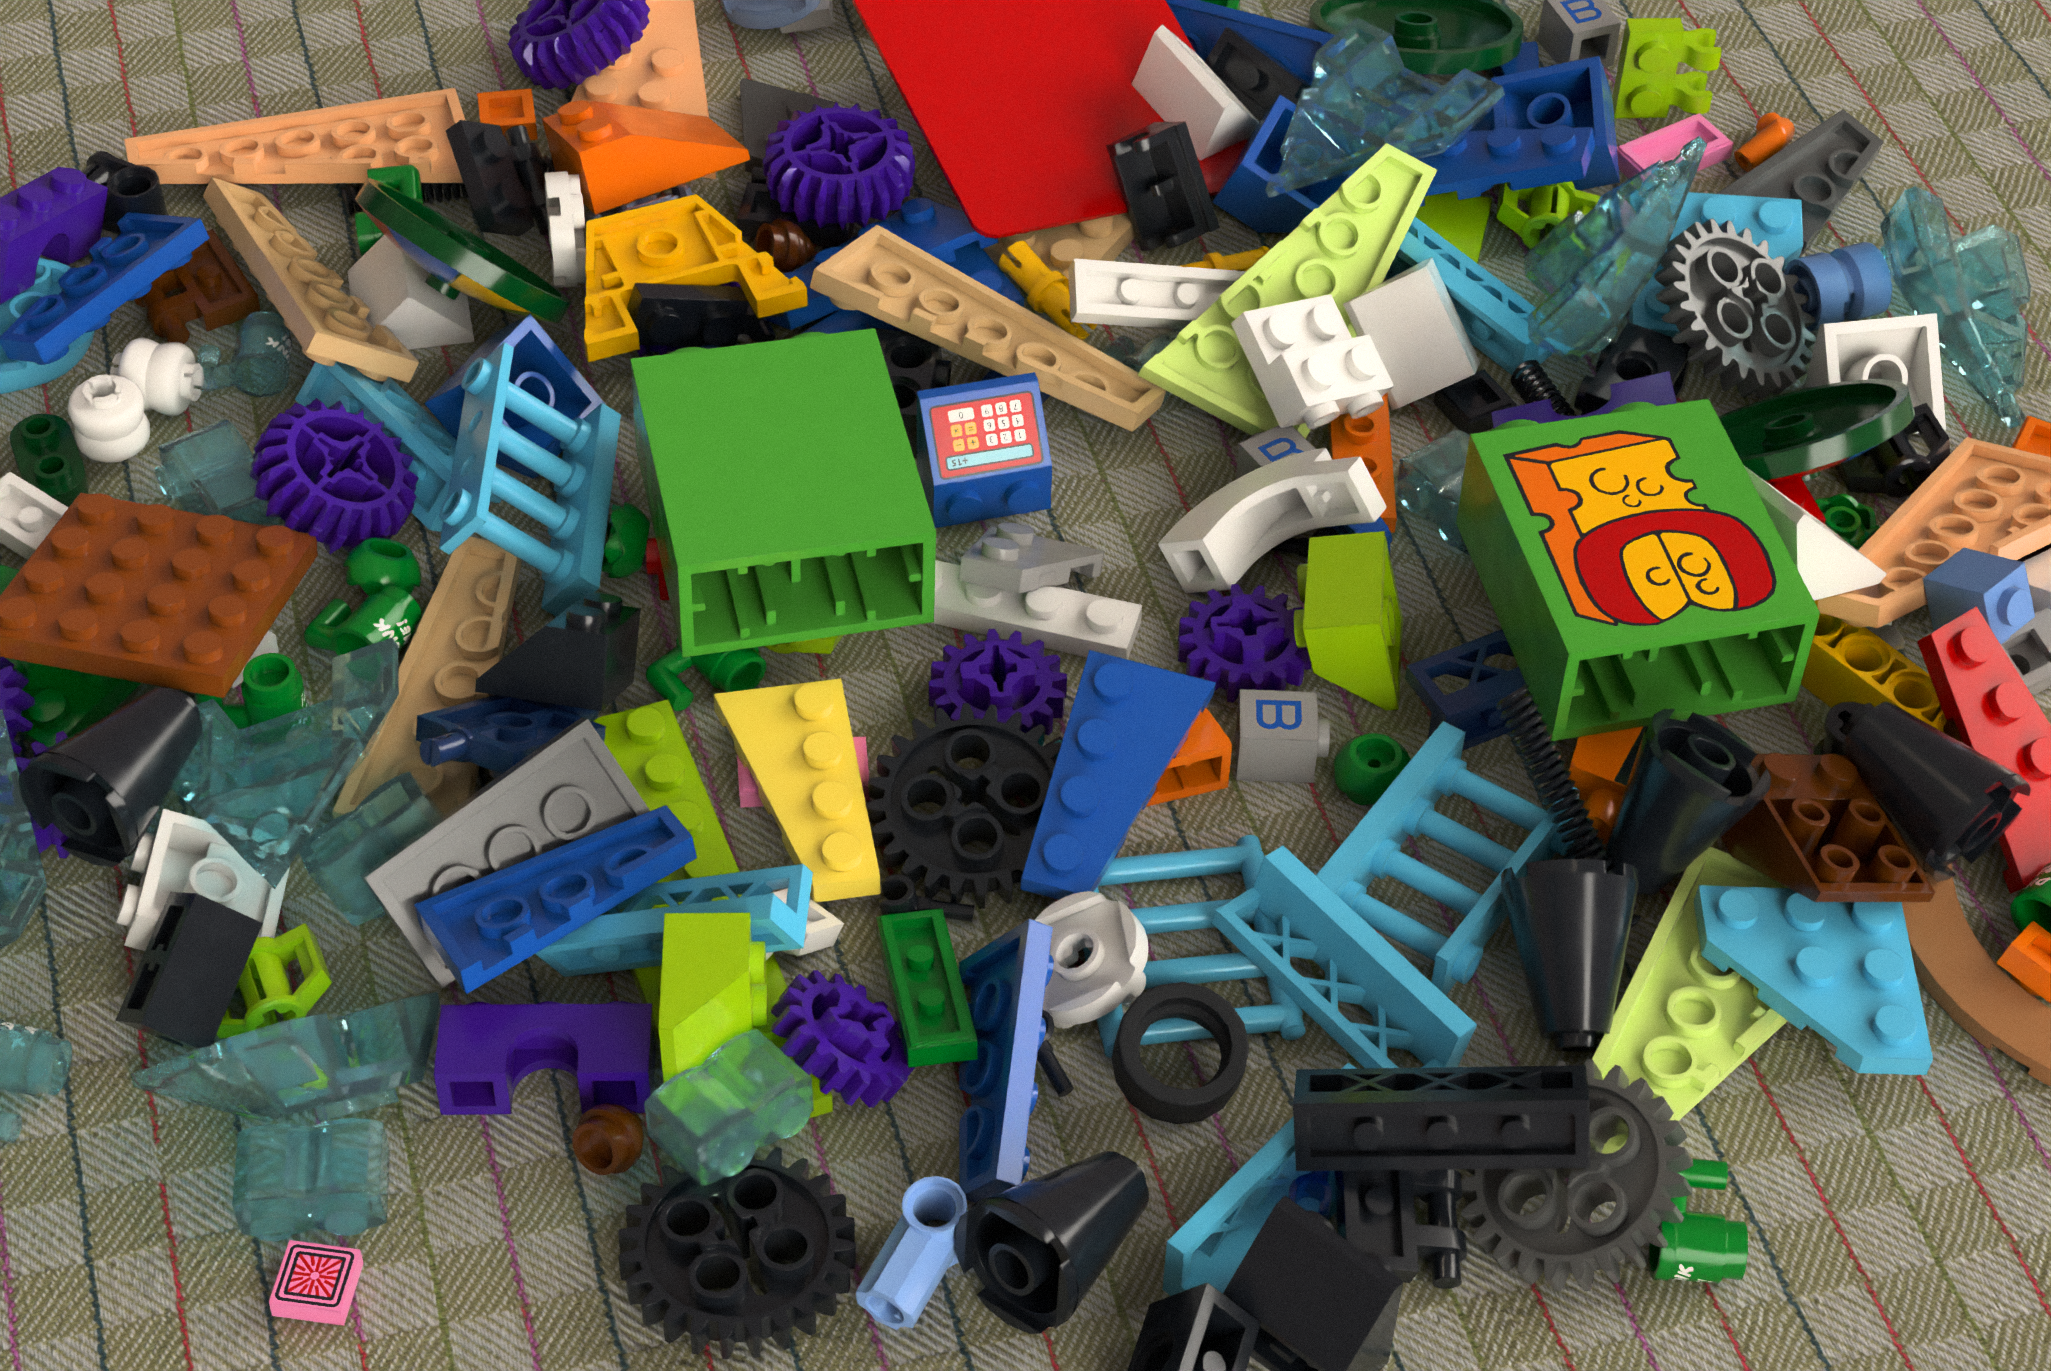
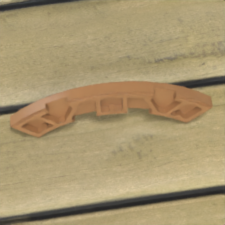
[1891,822,2051,1086]

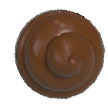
[754,219,815,274]
[572,1103,644,1175]

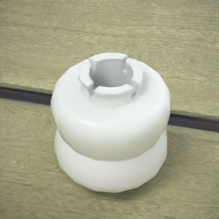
[110,338,204,416]
[68,374,150,463]

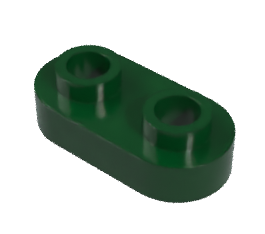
[10,414,89,507]

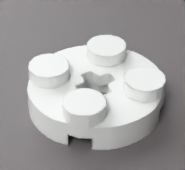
[544,171,586,288]
[1035,891,1148,1029]

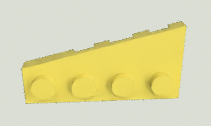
[713,678,881,902]

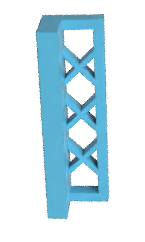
[1385,217,1568,379]
[295,361,502,532]
[1211,845,1477,1068]
[535,864,813,977]
[1162,1063,1357,1296]

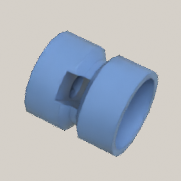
[1784,242,1892,332]

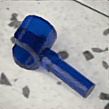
[1288,1171,1332,1220]

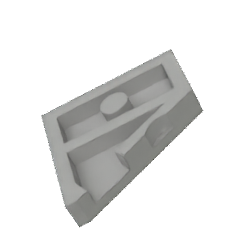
[958,522,1105,594]

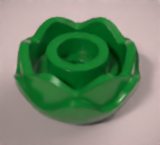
[1815,494,1880,550]
[601,502,650,579]
[342,538,421,596]
[1333,733,1411,805]

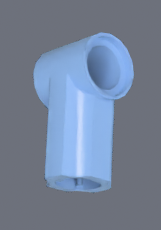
[856,1176,967,1330]

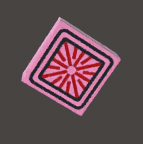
[269,1240,364,1326]

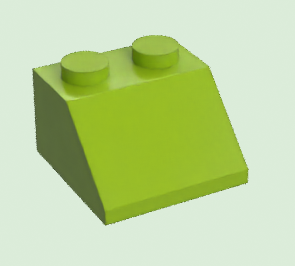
[1294,531,1403,711]
[658,913,768,1114]

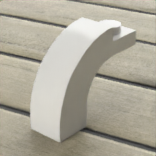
[1158,448,1387,593]

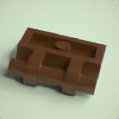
[134,229,261,344]

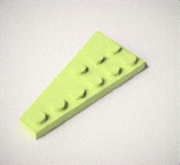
[1138,143,1437,439]
[1592,846,1788,1154]

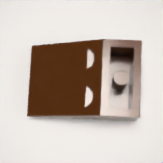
[1721,753,1936,902]

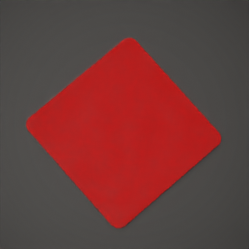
[851,0,1247,238]

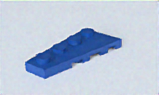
[764,198,999,330]
[0,212,210,365]
[1020,650,1216,900]
[414,805,697,994]
[959,918,1054,1203]

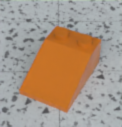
[542,100,750,215]

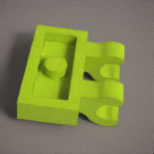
[1612,18,1722,118]

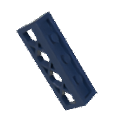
[1405,629,1542,751]

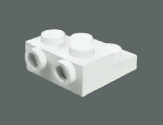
[1231,294,1394,429]
[116,809,295,951]

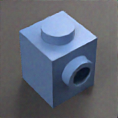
[1922,548,2035,644]

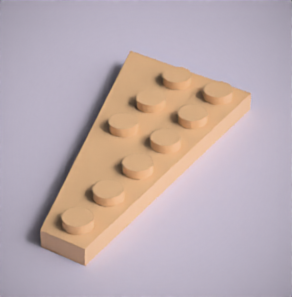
[571,0,716,179]
[124,88,466,185]
[1818,437,2051,629]

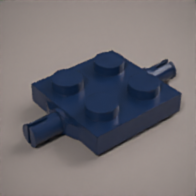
[416,695,606,778]

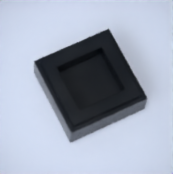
[1434,369,1517,438]

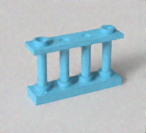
[439,342,621,617]
[1316,721,1580,995]

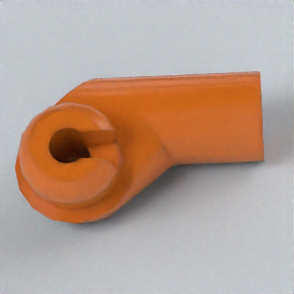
[1734,112,1795,172]

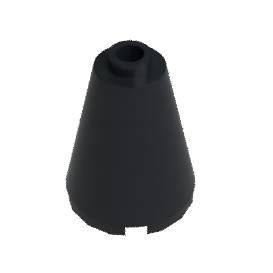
[18,688,203,867]
[1842,702,2031,882]
[1605,709,1771,895]
[1501,859,1639,1052]
[955,1151,1149,1334]

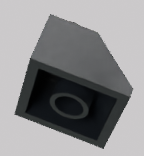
[475,593,641,711]

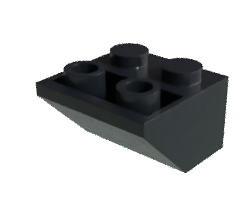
[1223,1196,1403,1371]

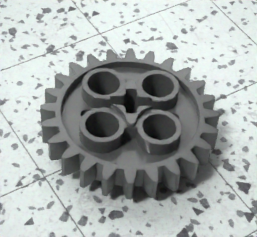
[1654,218,1816,399]
[1461,1059,1694,1292]

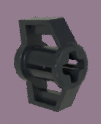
[1834,403,1950,497]

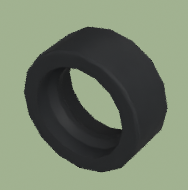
[1111,982,1249,1124]

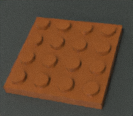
[0,492,318,698]

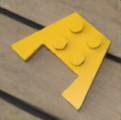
[584,194,808,362]

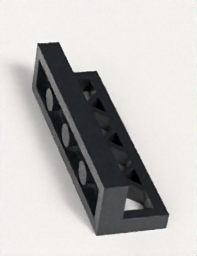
[1293,1065,1591,1171]

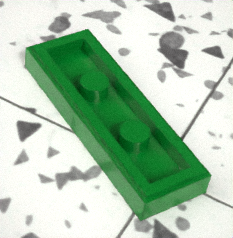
[876,909,978,1068]

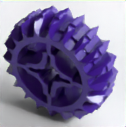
[508,0,650,90]
[763,102,915,231]
[249,398,419,555]

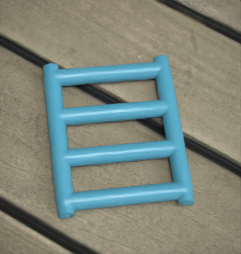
[1083,835,1306,1058]

